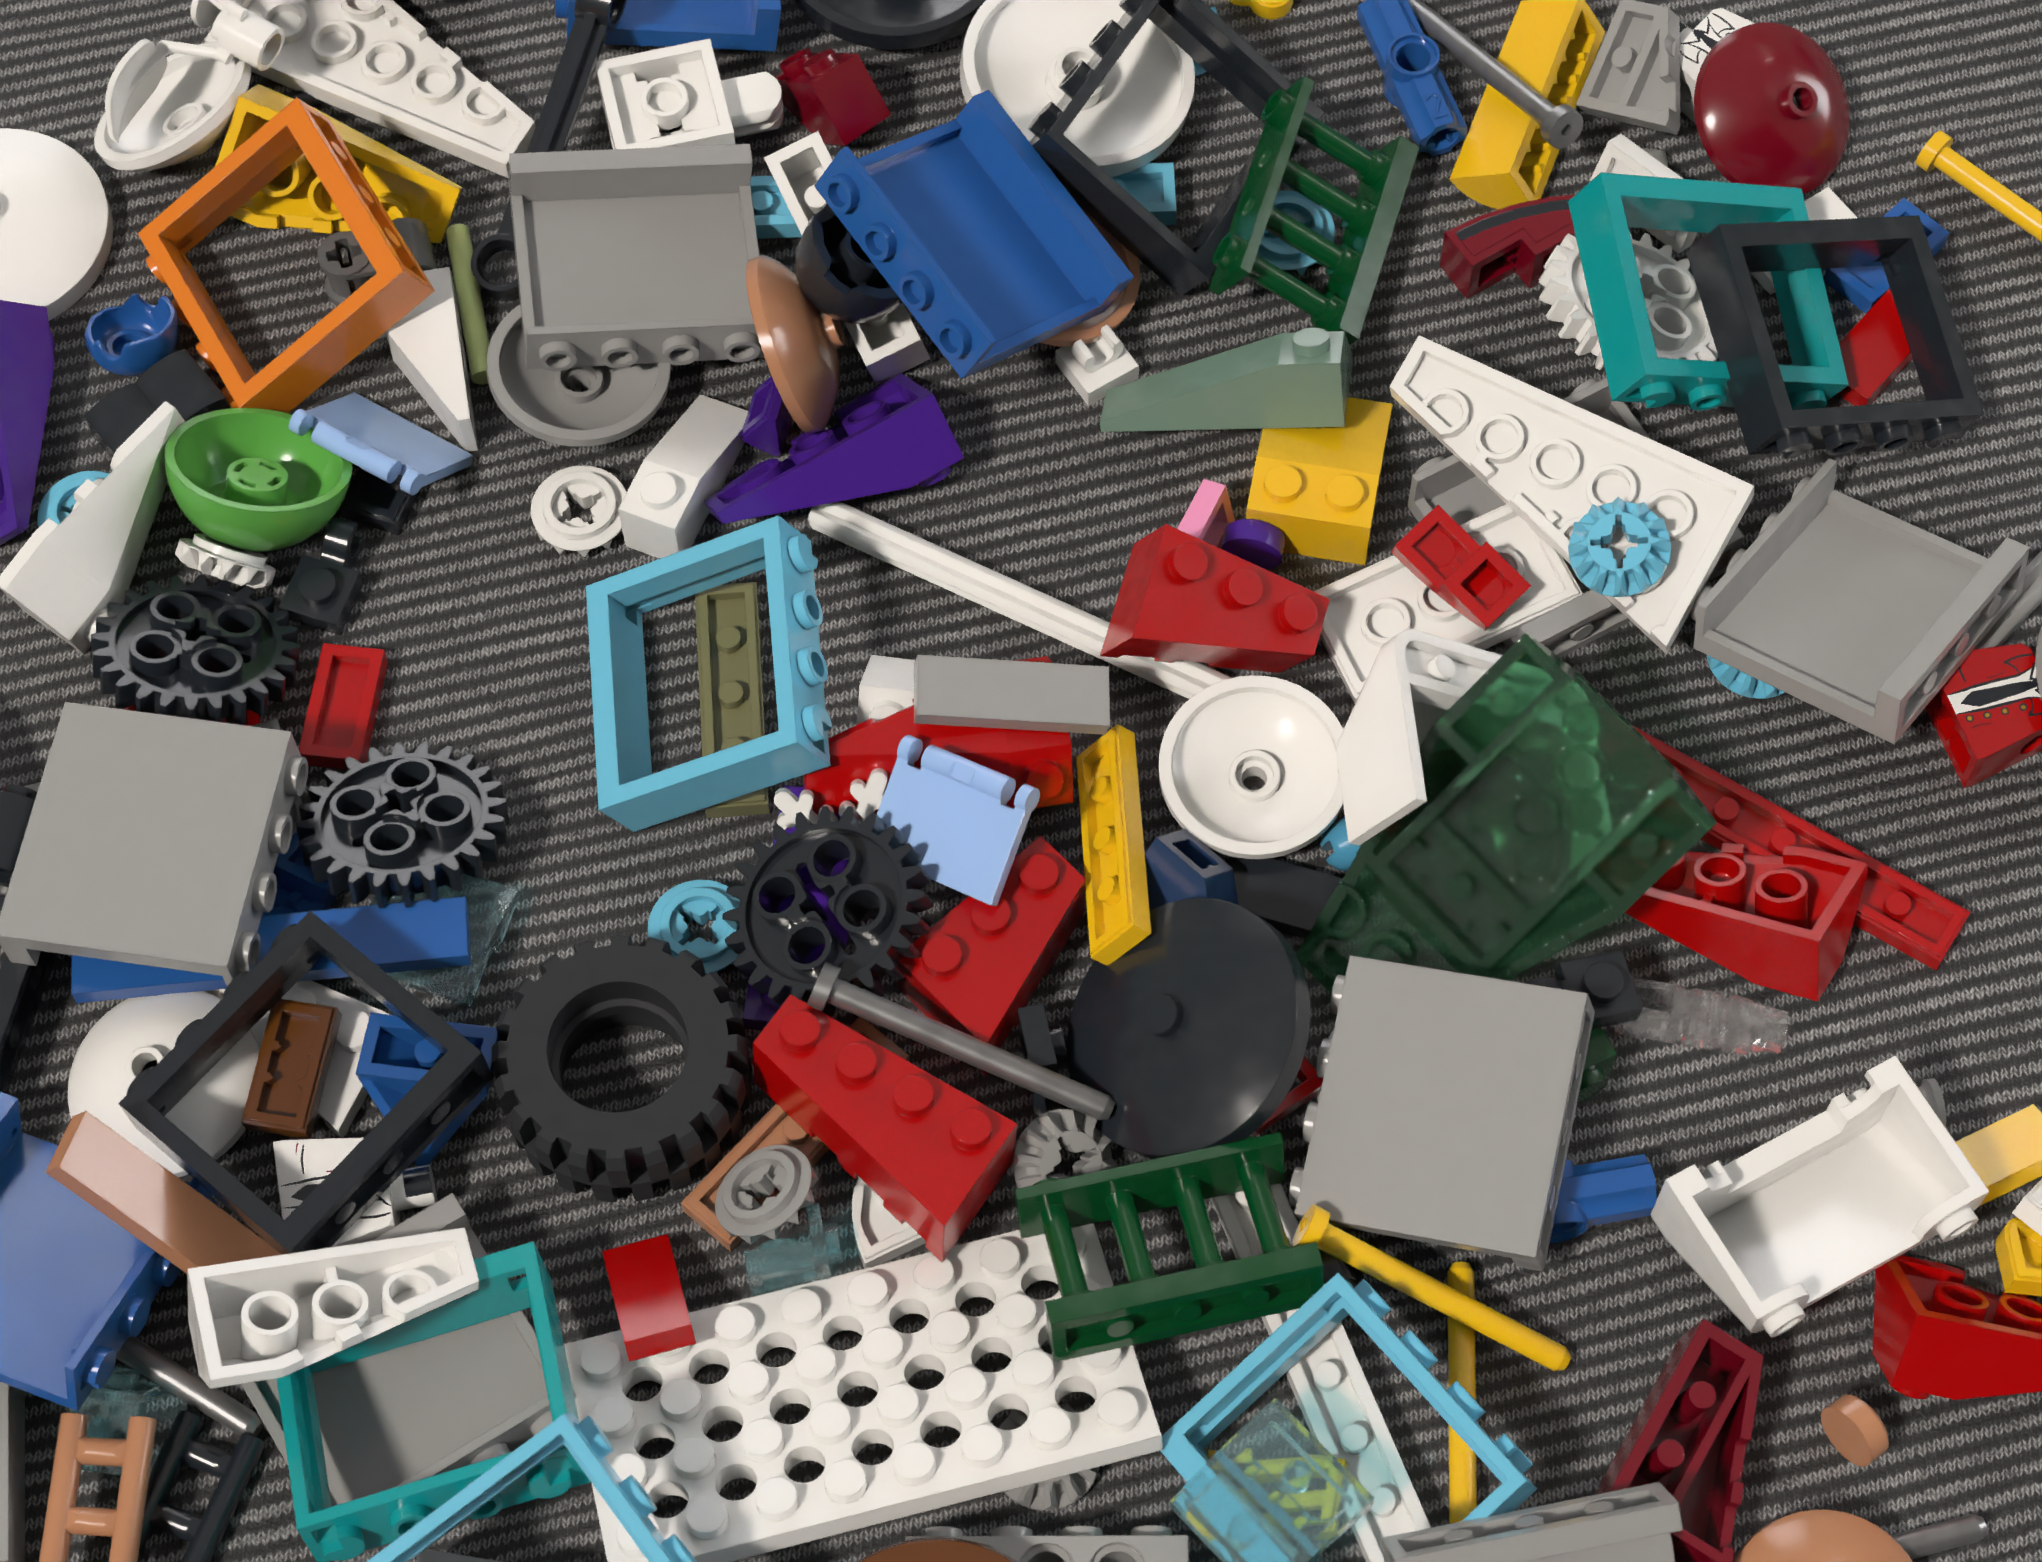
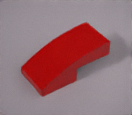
[1391,505,1531,631]

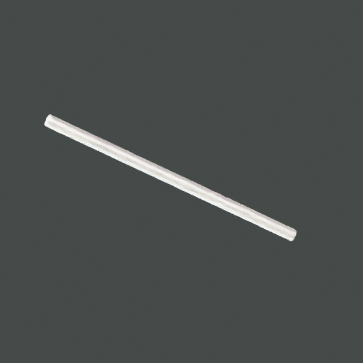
[808,501,1344,730]

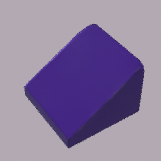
[741,376,793,457]

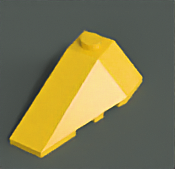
[215,84,463,243]

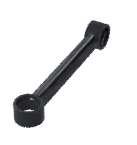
[471,0,627,302]

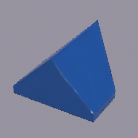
[355,1012,500,1167]

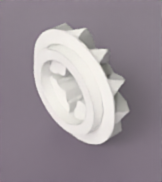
[531,465,627,558]
[175,533,276,589]

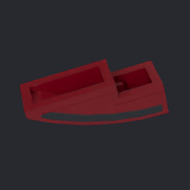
[1440,194,1576,299]

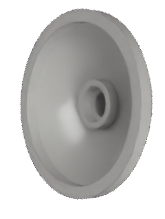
[487,304,671,447]

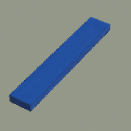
[71,896,471,1003]

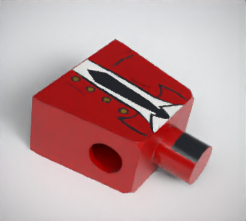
[1925,643,2042,788]

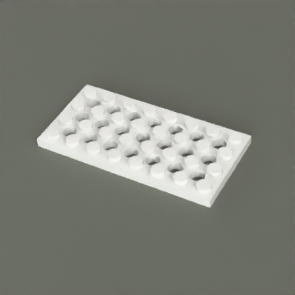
[564,1223,1163,1562]

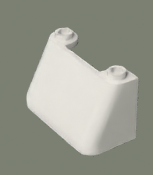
[1651,1056,1989,1337]

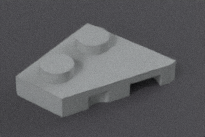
[1576,0,1680,135]

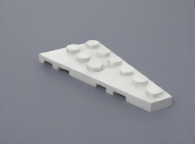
[204,0,536,178]
[1389,335,1754,654]

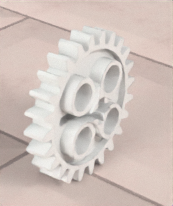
[1539,232,1718,371]

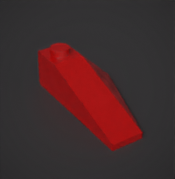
[1573,838,1868,1002]

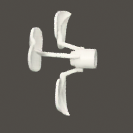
[105,0,285,143]

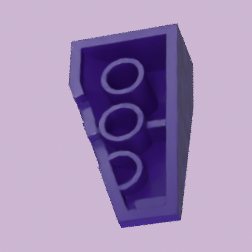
[0,300,55,545]
[704,373,964,524]

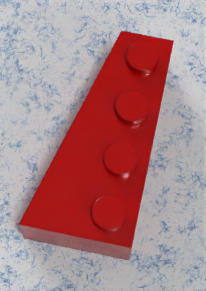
[753,994,1017,1263]

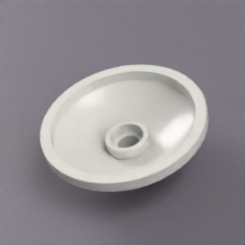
[94,41,251,172]
[1159,675,1343,859]
[68,991,260,1178]

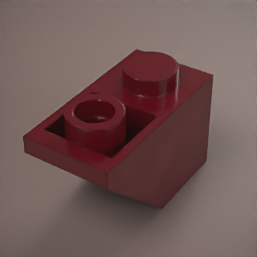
[775,49,891,146]

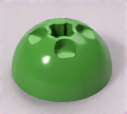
[165,408,353,551]

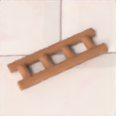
[39,1413,157,1562]

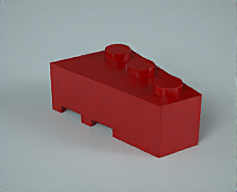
[1100,524,1330,673]
[896,836,1085,1077]

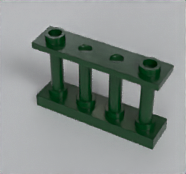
[1209,76,1419,345]
[1015,1132,1324,1362]

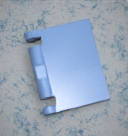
[288,392,474,495]
[877,735,1040,906]

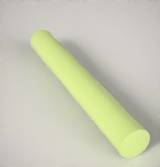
[446,224,489,385]

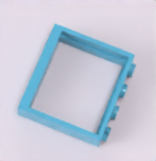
[586,515,832,832]
[1161,1273,1537,1562]
[367,1412,696,1562]

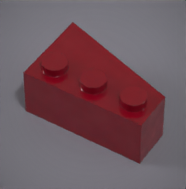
[1594,1318,1764,1562]

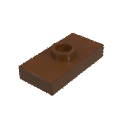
[241,999,342,1139]

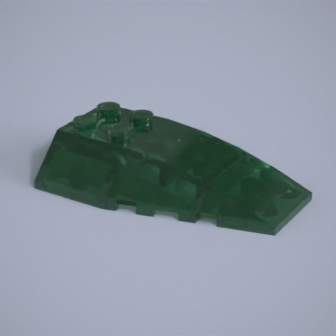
[1296,632,1717,993]

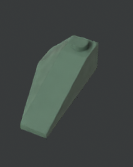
[1100,328,1353,432]

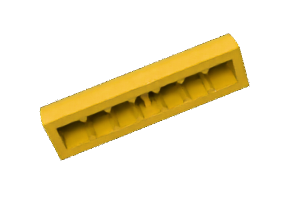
[1449,0,1605,210]

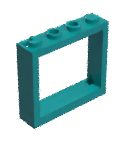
[1568,172,1849,411]
[276,1241,591,1562]

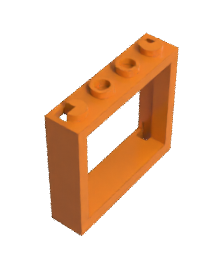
[137,97,435,413]

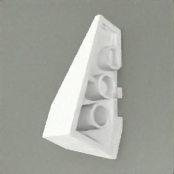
[0,401,185,654]
[188,1227,479,1389]

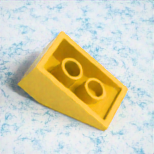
[1246,397,1393,565]

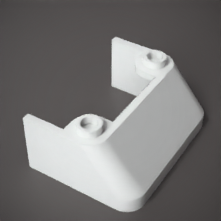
[1336,629,1617,890]

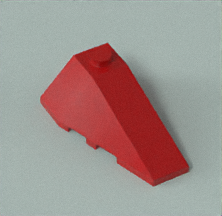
[803,656,1073,814]
[1872,1255,2042,1400]

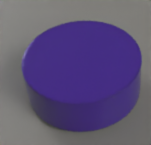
[1221,519,1285,570]

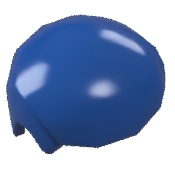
[84,293,180,377]

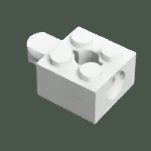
[596,39,784,149]

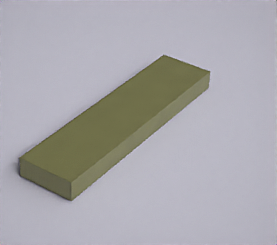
[695,582,770,818]

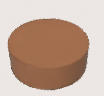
[1821,1394,1889,1467]

